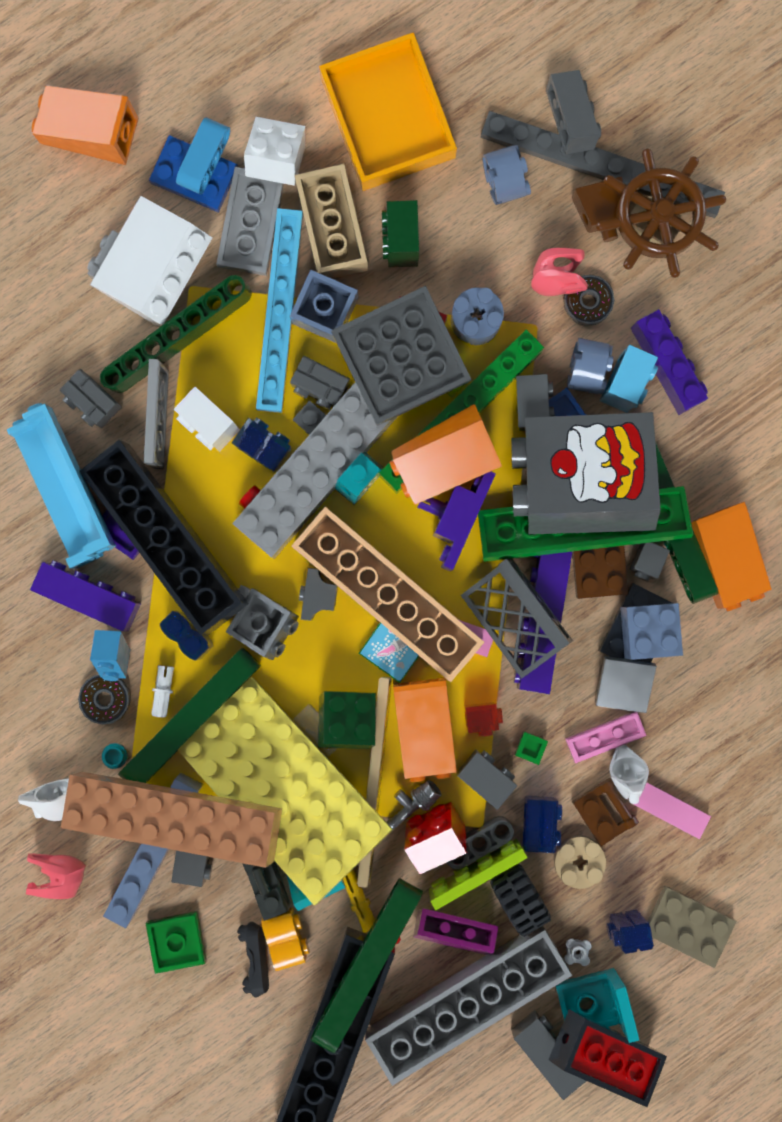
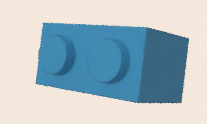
[90,630,130,681]

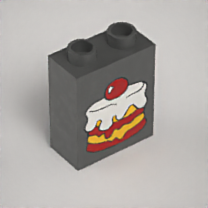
[511,412,661,534]

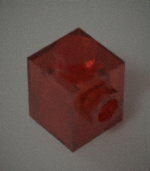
[464,702,503,736]

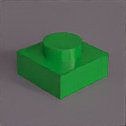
[514,731,548,765]

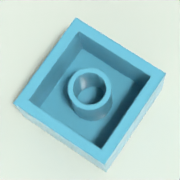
[600,345,658,413]

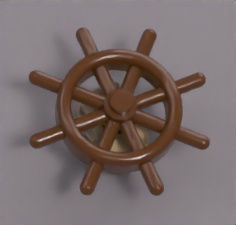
[596,148,726,278]

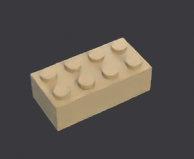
[295,164,368,279]

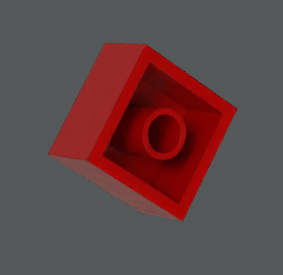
[404,802,466,874]

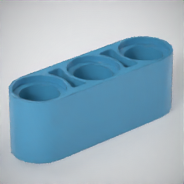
[176,117,230,195]

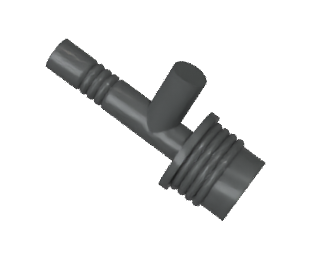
[387,780,442,832]

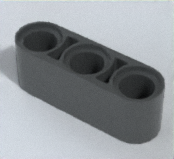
[447,816,514,869]

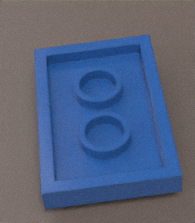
[149,135,238,213]

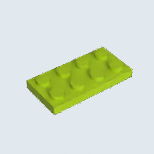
[429,839,528,911]

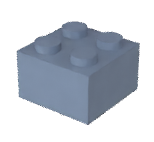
[290,270,358,343]
[620,603,683,660]

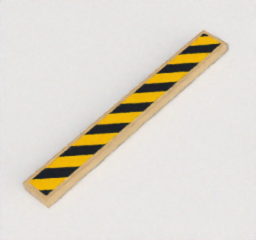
[357,677,392,888]

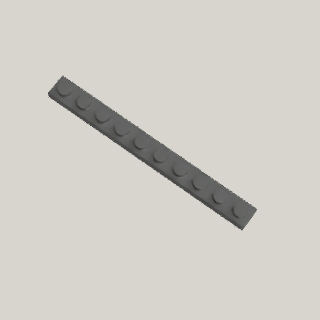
[480,111,725,218]

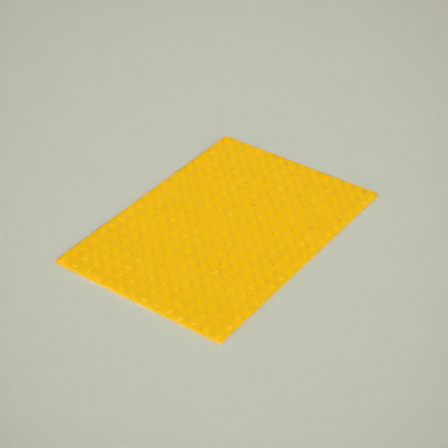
[131,286,538,827]

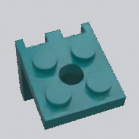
[555,968,640,1043]

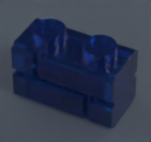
[522,796,562,853]
[606,909,654,954]

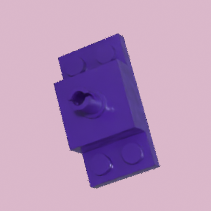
[417,471,496,571]

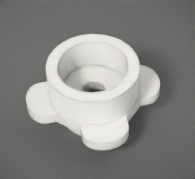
[564,938,591,966]

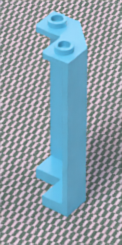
[7,403,116,569]

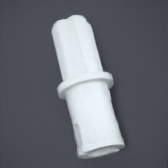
[151,665,174,718]

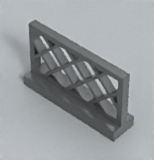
[461,558,573,679]

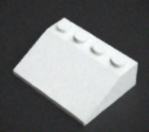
[90,196,212,326]

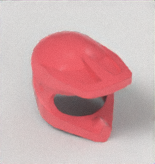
[531,248,588,296]
[26,853,86,899]

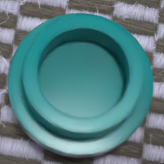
[102,743,128,769]

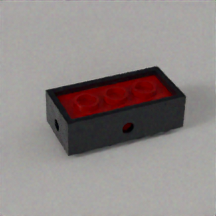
[548,1009,667,1107]

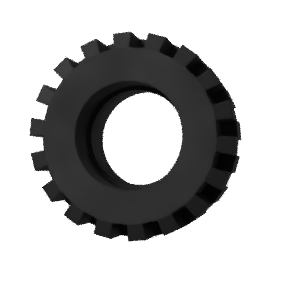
[490,863,551,937]

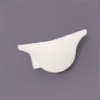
[609,745,649,804]
[18,779,69,821]

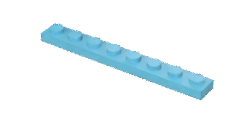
[256,208,303,413]

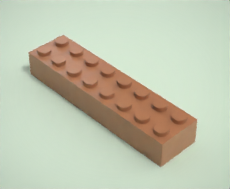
[61,771,282,868]

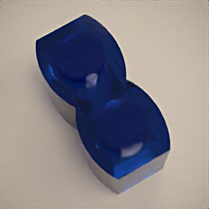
[231,417,292,473]
[159,611,214,660]

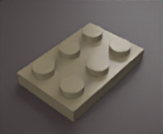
[643,886,737,968]

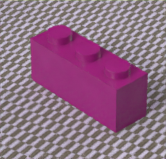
[413,908,498,955]

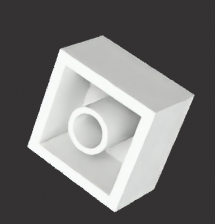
[244,117,305,186]
[173,387,240,452]

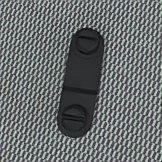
[237,921,269,998]

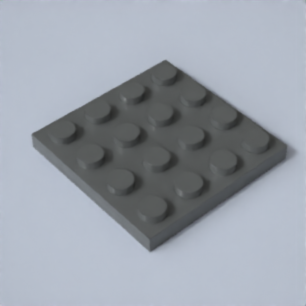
[331,285,471,426]

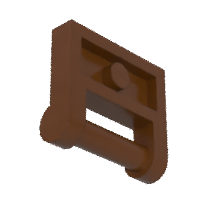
[572,778,639,846]

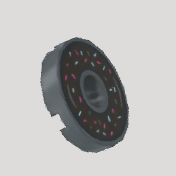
[563,275,615,326]
[78,675,131,725]

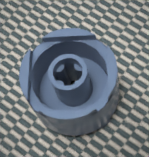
[482,145,531,205]
[451,288,504,346]
[567,338,613,394]

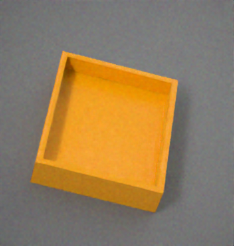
[319,32,457,191]

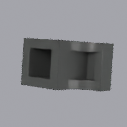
[299,568,338,621]

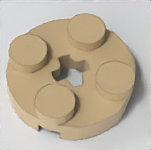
[554,835,606,889]

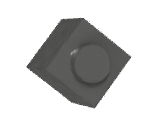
[629,542,670,582]

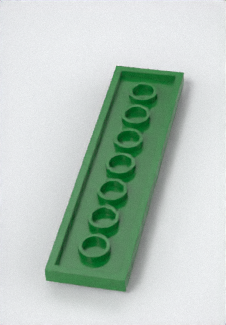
[478,486,693,562]

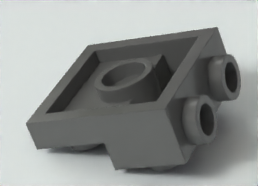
[226,588,299,660]

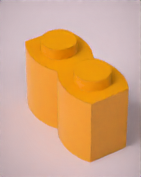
[261,908,310,971]

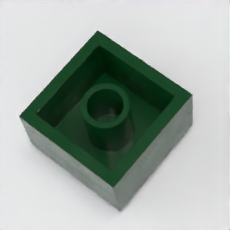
[382,200,419,267]
[318,691,376,749]

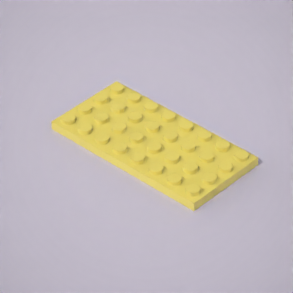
[178,677,393,906]

